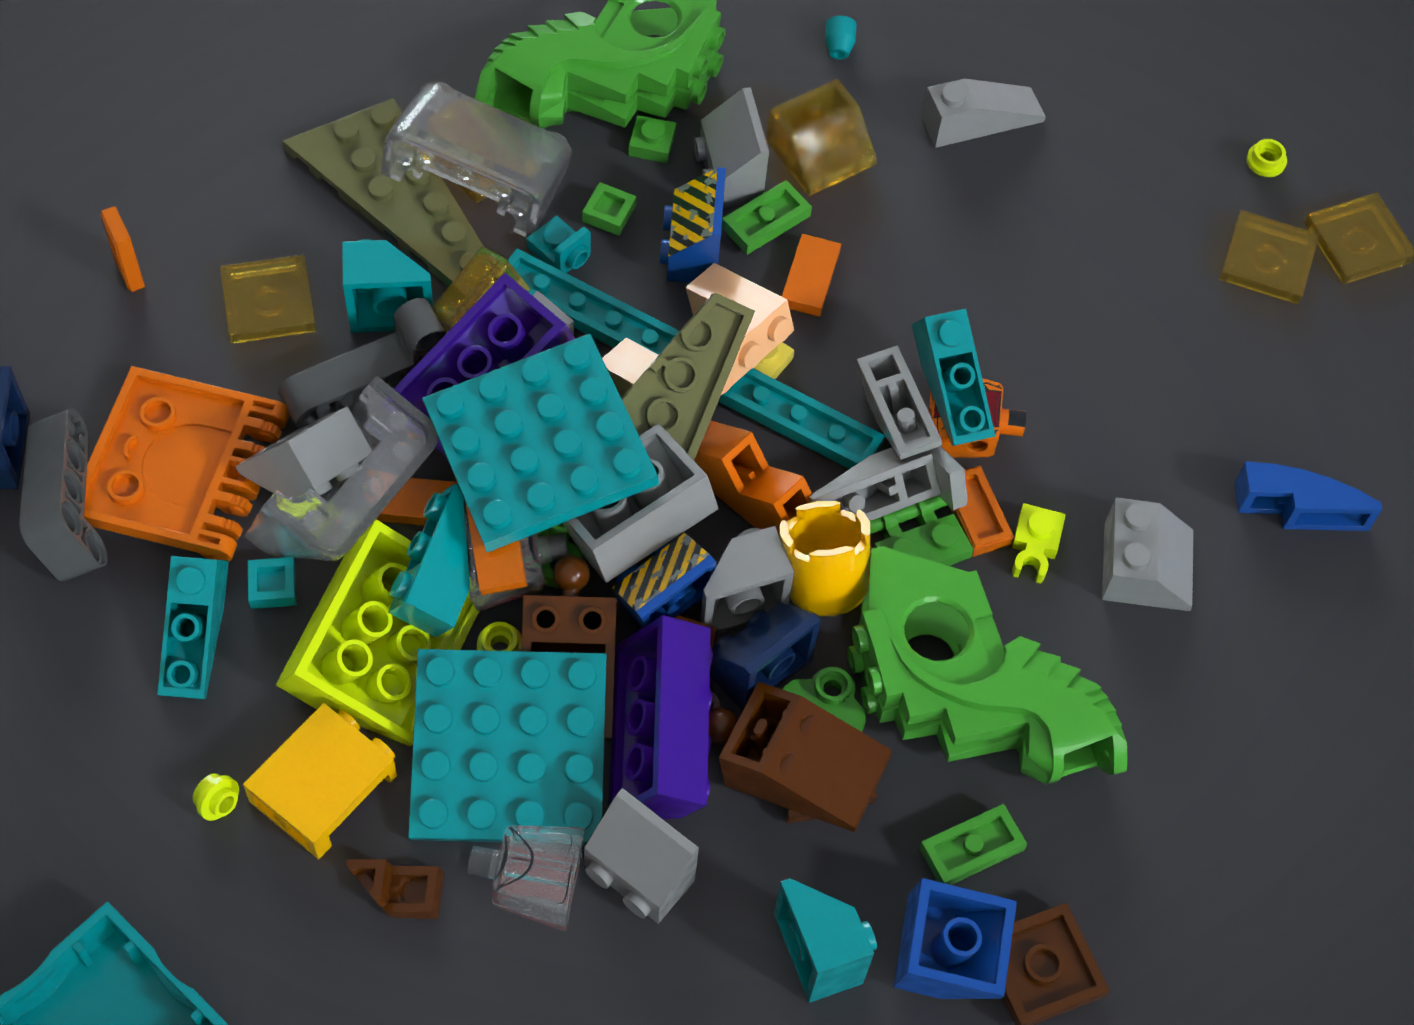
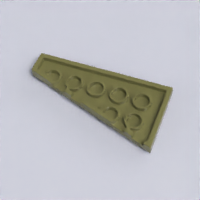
[283,98,499,299]
[621,293,755,557]

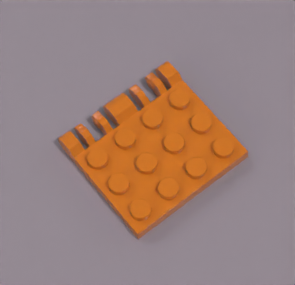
[84,366,290,562]

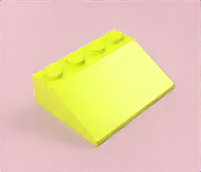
[276,519,488,746]

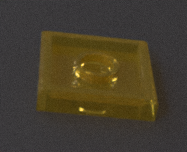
[1304,192,1414,284]
[1219,210,1320,304]
[220,254,316,344]

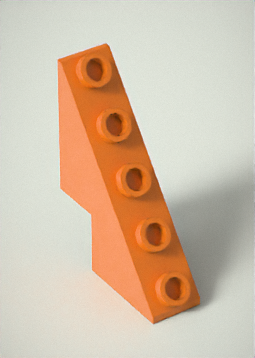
[694,420,812,537]

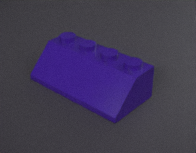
[383,273,575,461]
[609,615,713,819]

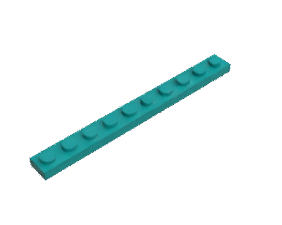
[494,248,885,469]

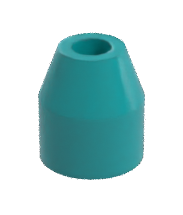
[825,16,857,60]

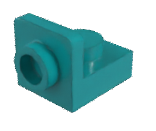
[526,216,591,273]

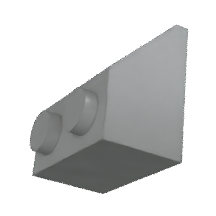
[694,87,769,208]
[235,406,373,501]
[1102,497,1193,611]
[700,526,794,634]
[584,788,699,924]

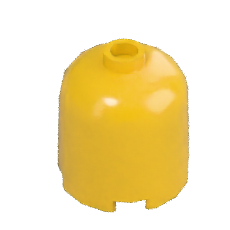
[779,501,870,616]

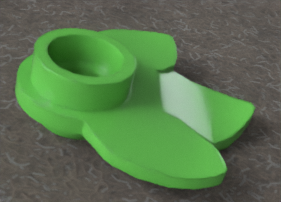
[782,667,866,732]

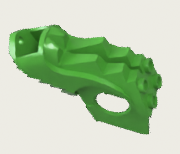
[475,0,726,130]
[847,546,1128,784]

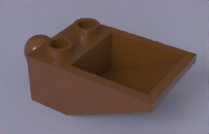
[522,555,617,738]
[708,681,892,832]

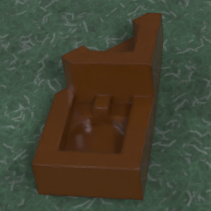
[346,859,444,919]

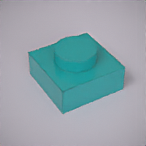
[248,557,297,609]

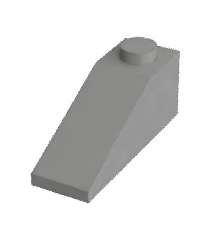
[921,78,1046,148]
[857,345,943,460]
[809,447,941,521]

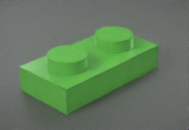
[722,180,812,255]
[919,803,1027,885]

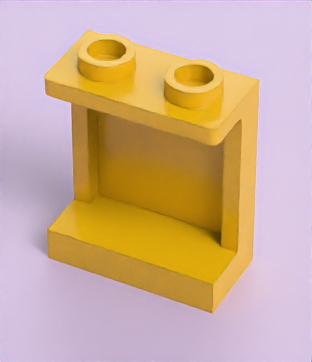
[243,703,397,860]

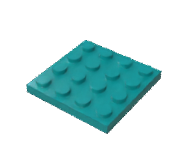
[422,334,659,553]
[408,649,607,844]

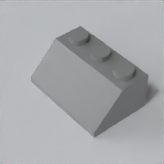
[563,423,719,583]

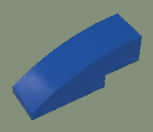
[1234,461,1382,531]

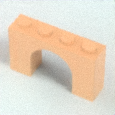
[602,263,794,398]

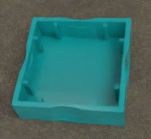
[0,901,228,1025]

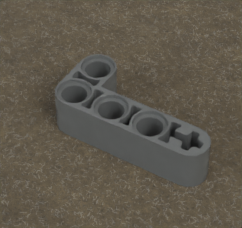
[278,298,447,429]
[19,408,108,582]

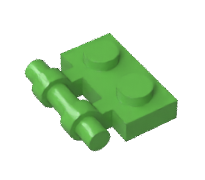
[870,495,974,566]

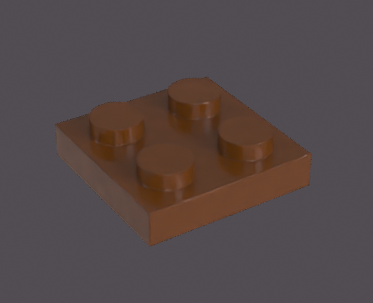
[1003,902,1110,1025]

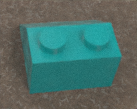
[342,239,434,333]
[773,878,877,1003]

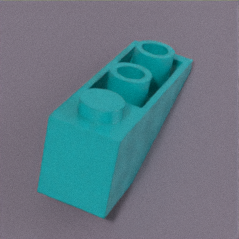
[911,308,996,446]
[388,483,470,637]
[157,556,229,699]

